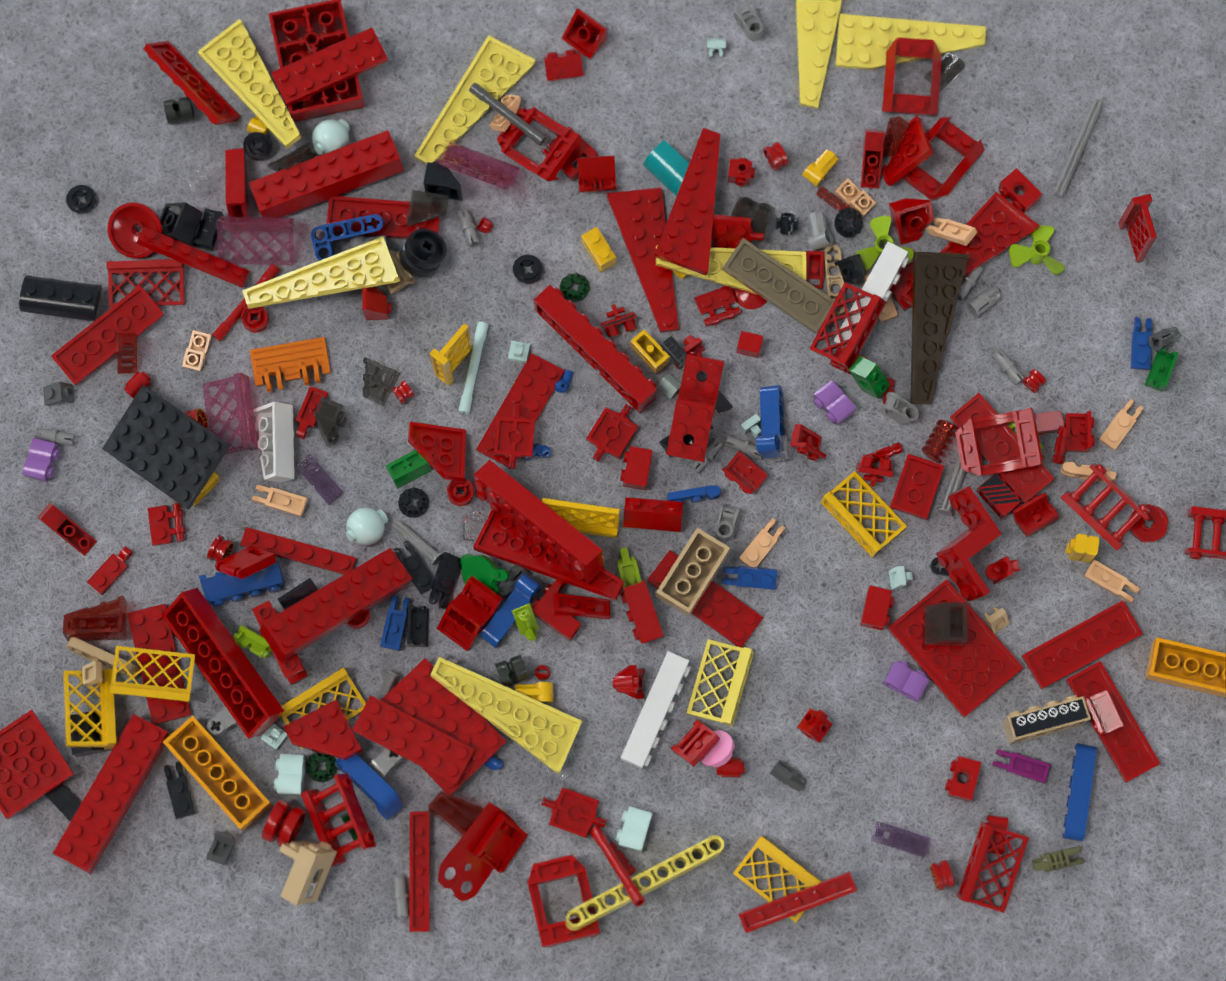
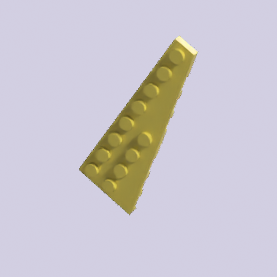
[796,0,842,109]
[198,19,301,149]
[414,35,536,165]
[242,237,400,309]
[656,245,806,295]
[430,657,582,774]

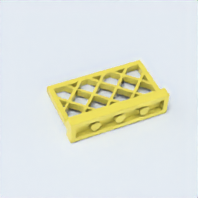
[687,639,754,727]

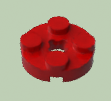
[1129,504,1168,543]

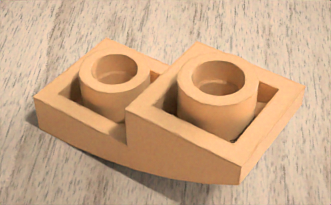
[489,94,521,132]
[834,178,876,216]
[182,330,212,371]

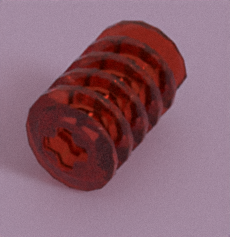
[922,420,959,463]

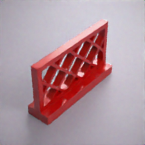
[1118,194,1157,263]
[106,259,185,308]
[809,282,886,369]
[957,821,1029,913]

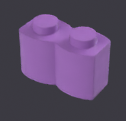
[813,380,856,425]
[22,438,60,482]
[883,661,930,702]

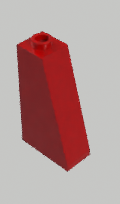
[225,148,250,226]

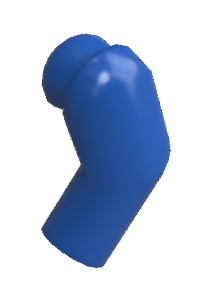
[554,370,574,393]
[525,444,551,461]
[484,756,503,770]

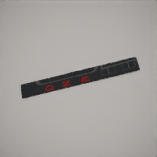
[660,336,733,413]

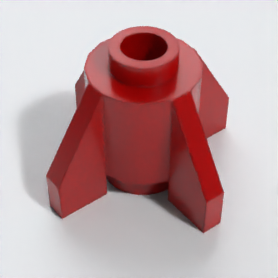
[612,665,645,699]

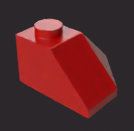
[889,198,934,245]
[362,286,392,320]

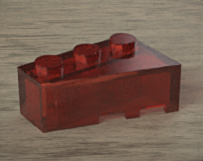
[63,595,127,641]
[428,791,484,837]

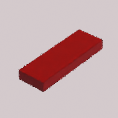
[553,593,611,620]

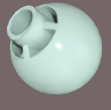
[312,119,350,155]
[346,507,388,546]

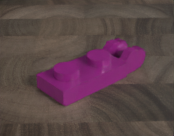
[992,749,1051,784]

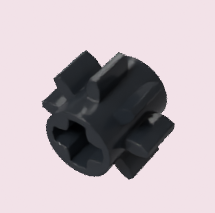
[776,213,799,235]

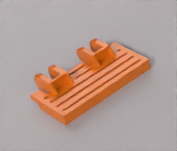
[250,337,331,392]

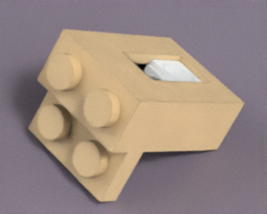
[279,840,337,905]

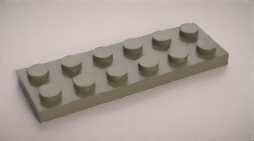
[722,238,835,333]

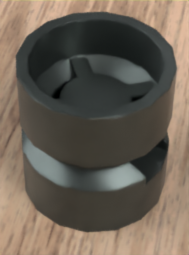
[164,97,195,124]
[495,655,529,687]

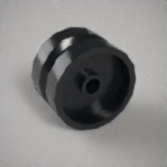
[399,229,447,277]

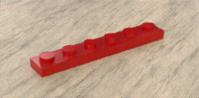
[136,227,250,288]
[240,527,357,575]
[409,811,430,932]
[738,871,858,933]

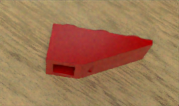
[860,129,885,189]
[37,503,97,556]

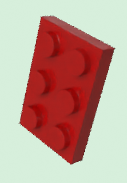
[890,454,944,520]

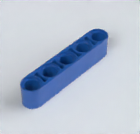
[1062,743,1097,842]

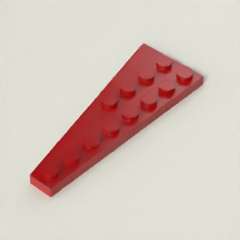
[654,128,721,276]
[607,187,679,333]
[900,192,1039,307]
[473,509,624,601]

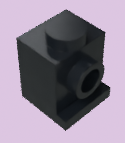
[834,254,867,285]

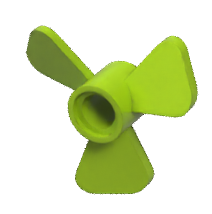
[855,215,914,272]
[1009,225,1065,275]

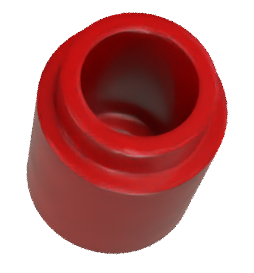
[123,371,151,399]
[717,758,745,778]

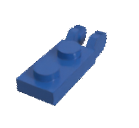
[1130,317,1152,370]
[667,485,721,504]
[722,566,777,590]
[380,595,410,651]

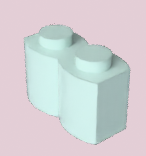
[274,754,306,796]
[616,806,652,853]

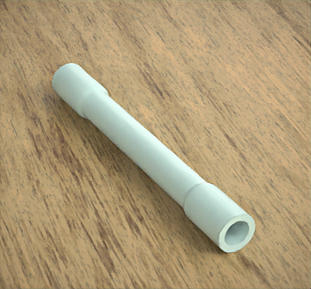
[458,322,489,414]

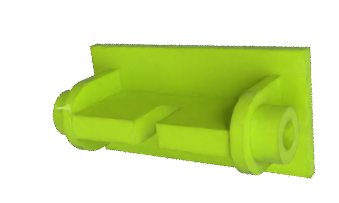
[512,603,539,641]
[233,625,272,659]

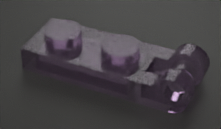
[295,454,343,505]
[871,822,930,858]

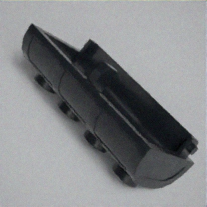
[19,275,102,321]

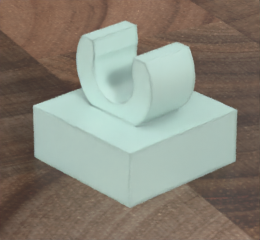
[707,38,726,57]
[508,341,530,363]
[741,414,761,438]
[889,566,913,590]
[260,723,288,750]

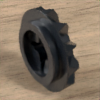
[243,131,273,161]
[66,185,96,214]
[834,208,864,238]
[513,255,543,284]
[398,487,429,518]

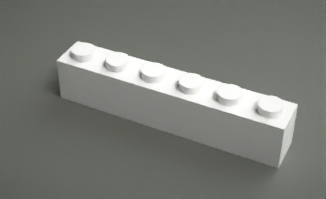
[834,242,910,347]
[620,651,691,770]

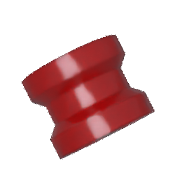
[1022,369,1047,393]
[392,380,415,404]

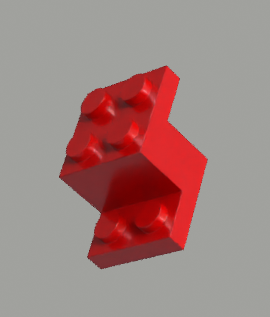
[436,576,503,651]

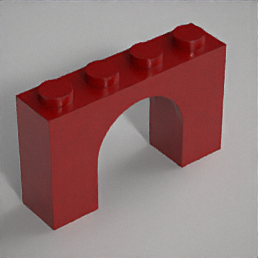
[532,569,605,642]

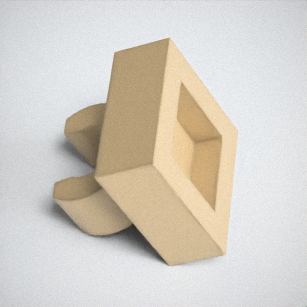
[985,607,1010,634]
[82,661,105,686]

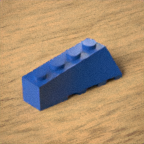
[199,561,285,607]

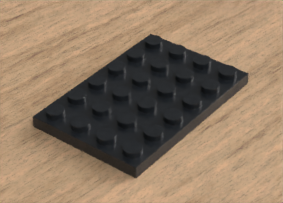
[102,385,231,510]

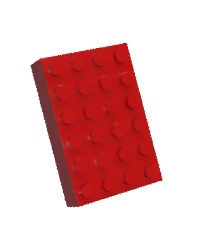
[268,0,365,122]

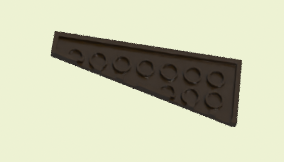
[910,252,969,405]

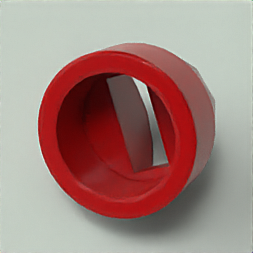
[477,217,493,233]
[535,665,550,681]

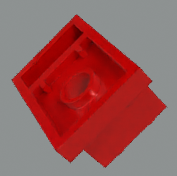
[666,353,725,462]
[935,486,1002,601]

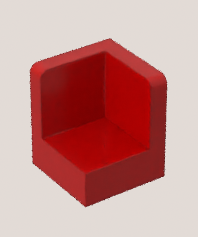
[736,331,763,358]

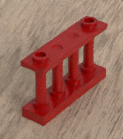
[1060,463,1151,551]
[1184,506,1226,560]
[252,600,309,685]
[301,773,377,867]

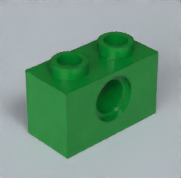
[849,356,890,399]

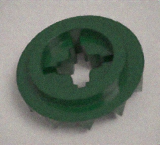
[560,272,590,302]
[306,752,337,782]

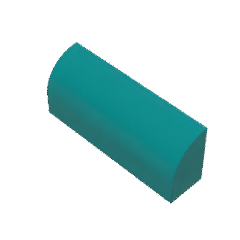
[643,140,717,197]

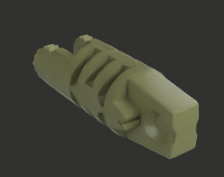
[1032,846,1084,872]

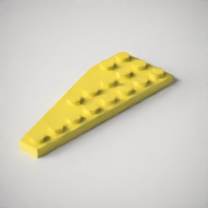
[835,14,986,70]

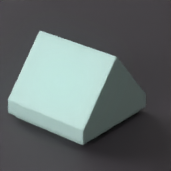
[657,374,681,400]

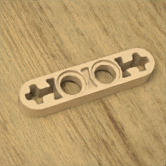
[824,244,846,316]
[66,637,139,678]

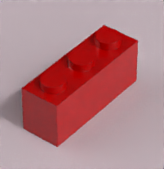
[623,497,683,532]
[620,580,663,644]

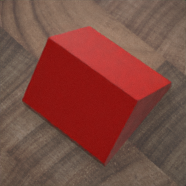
[561,8,607,59]

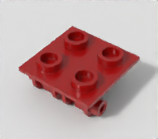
[577,155,617,193]

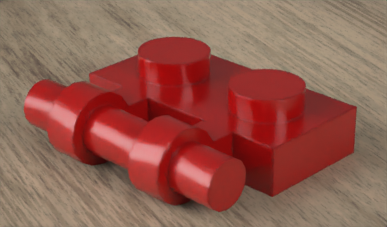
[694,286,741,326]
[148,503,186,546]

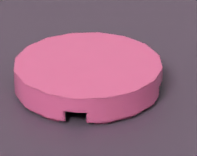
[700,730,735,768]

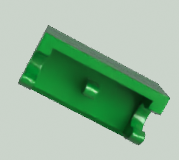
[1145,348,1179,392]
[385,450,431,489]

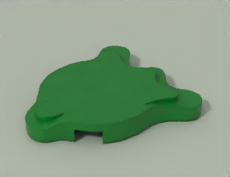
[461,554,510,594]

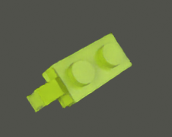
[617,547,641,587]

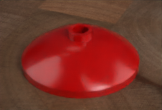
[107,202,163,259]

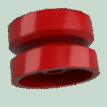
[262,799,306,847]

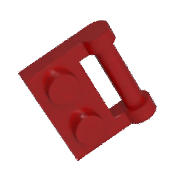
[670,720,720,767]

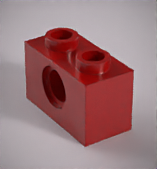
[998,168,1042,213]
[945,756,982,802]

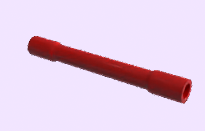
[212,264,280,342]
[590,826,645,907]

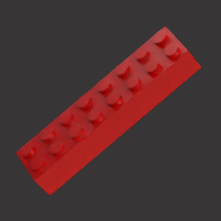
[249,130,404,224]
[534,285,657,414]
[474,460,604,584]
[259,547,412,662]
[162,588,284,739]
[52,714,170,875]

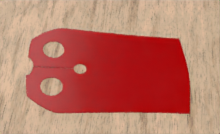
[438,802,520,902]

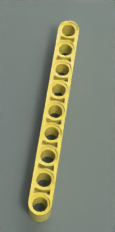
[565,835,724,931]

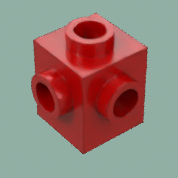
[727,158,755,186]
[797,709,833,743]

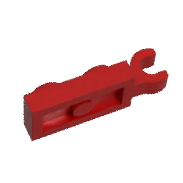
[296,386,328,439]
[87,546,133,595]

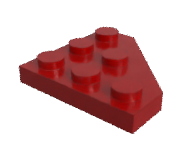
[882,116,934,186]
[408,422,466,482]
[283,700,362,760]

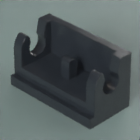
[193,208,224,252]
[407,605,429,647]

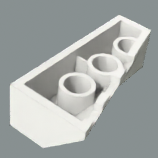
[251,402,295,483]

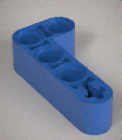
[311,214,385,261]
[756,385,785,459]
[480,573,541,648]
[335,754,403,820]

